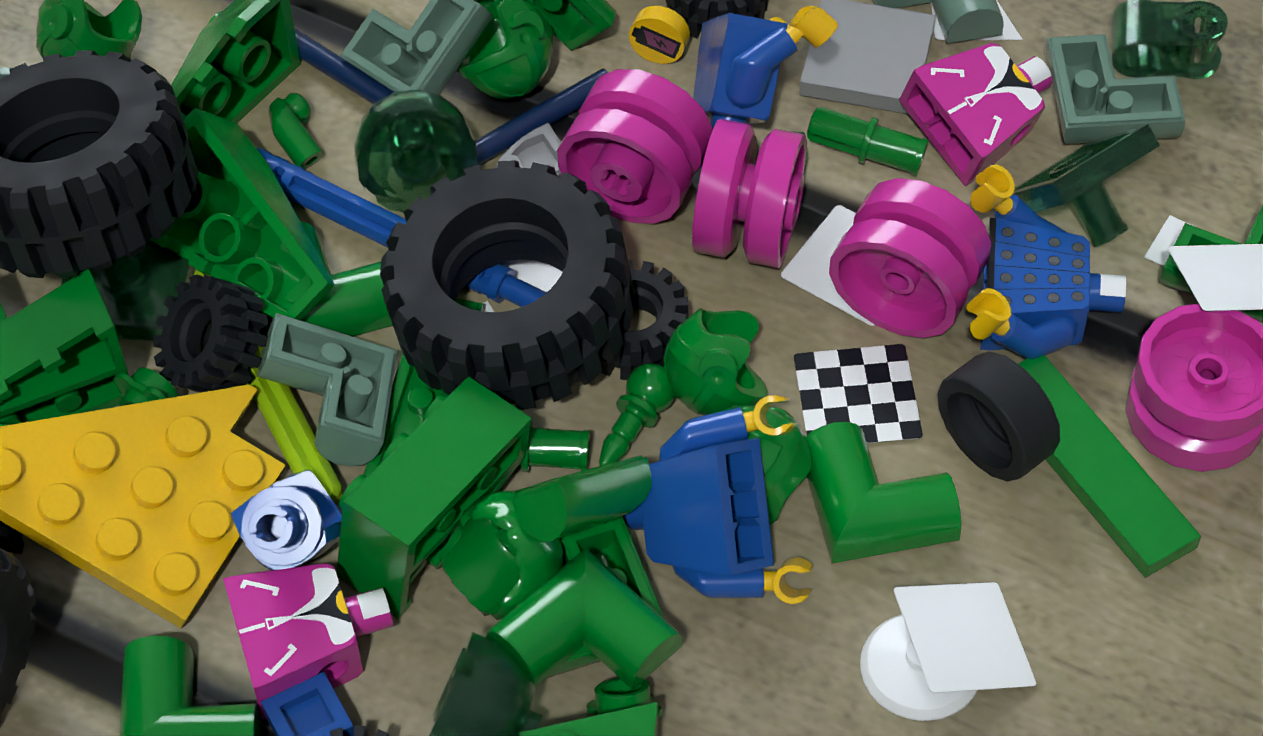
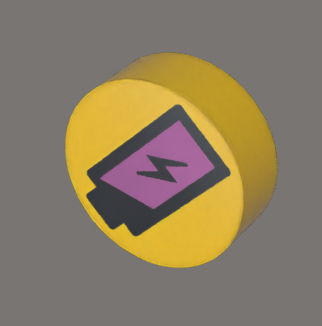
[628,6,690,64]

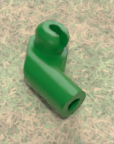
[268,93,324,169]

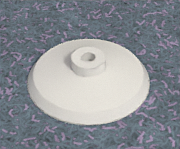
[860,614,978,721]

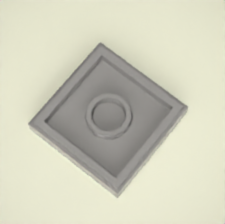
[799,0,936,114]

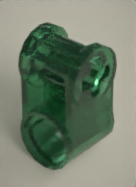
[1111,0,1228,79]

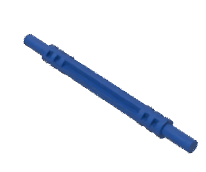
[256,147,547,307]

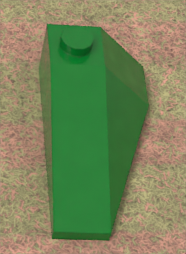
[171,0,301,123]
[151,108,335,321]

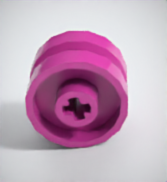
[557,69,712,224]
[692,119,807,268]
[829,178,992,338]
[1125,304,1263,472]

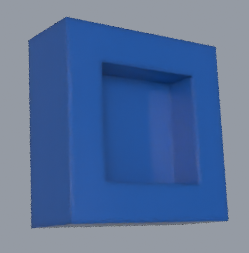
[261,672,354,736]

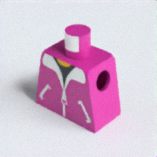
[899,43,1052,187]
[223,563,393,720]

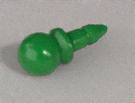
[599,363,675,466]

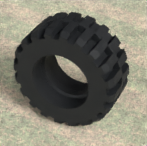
[0,50,198,278]
[380,160,634,410]

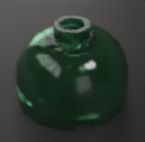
[354,89,477,212]
[424,632,543,736]

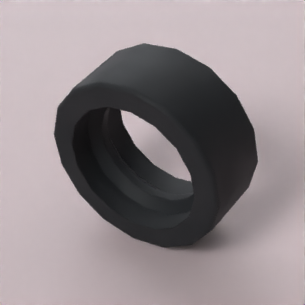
[937,351,1060,482]

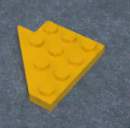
[0,385,285,629]

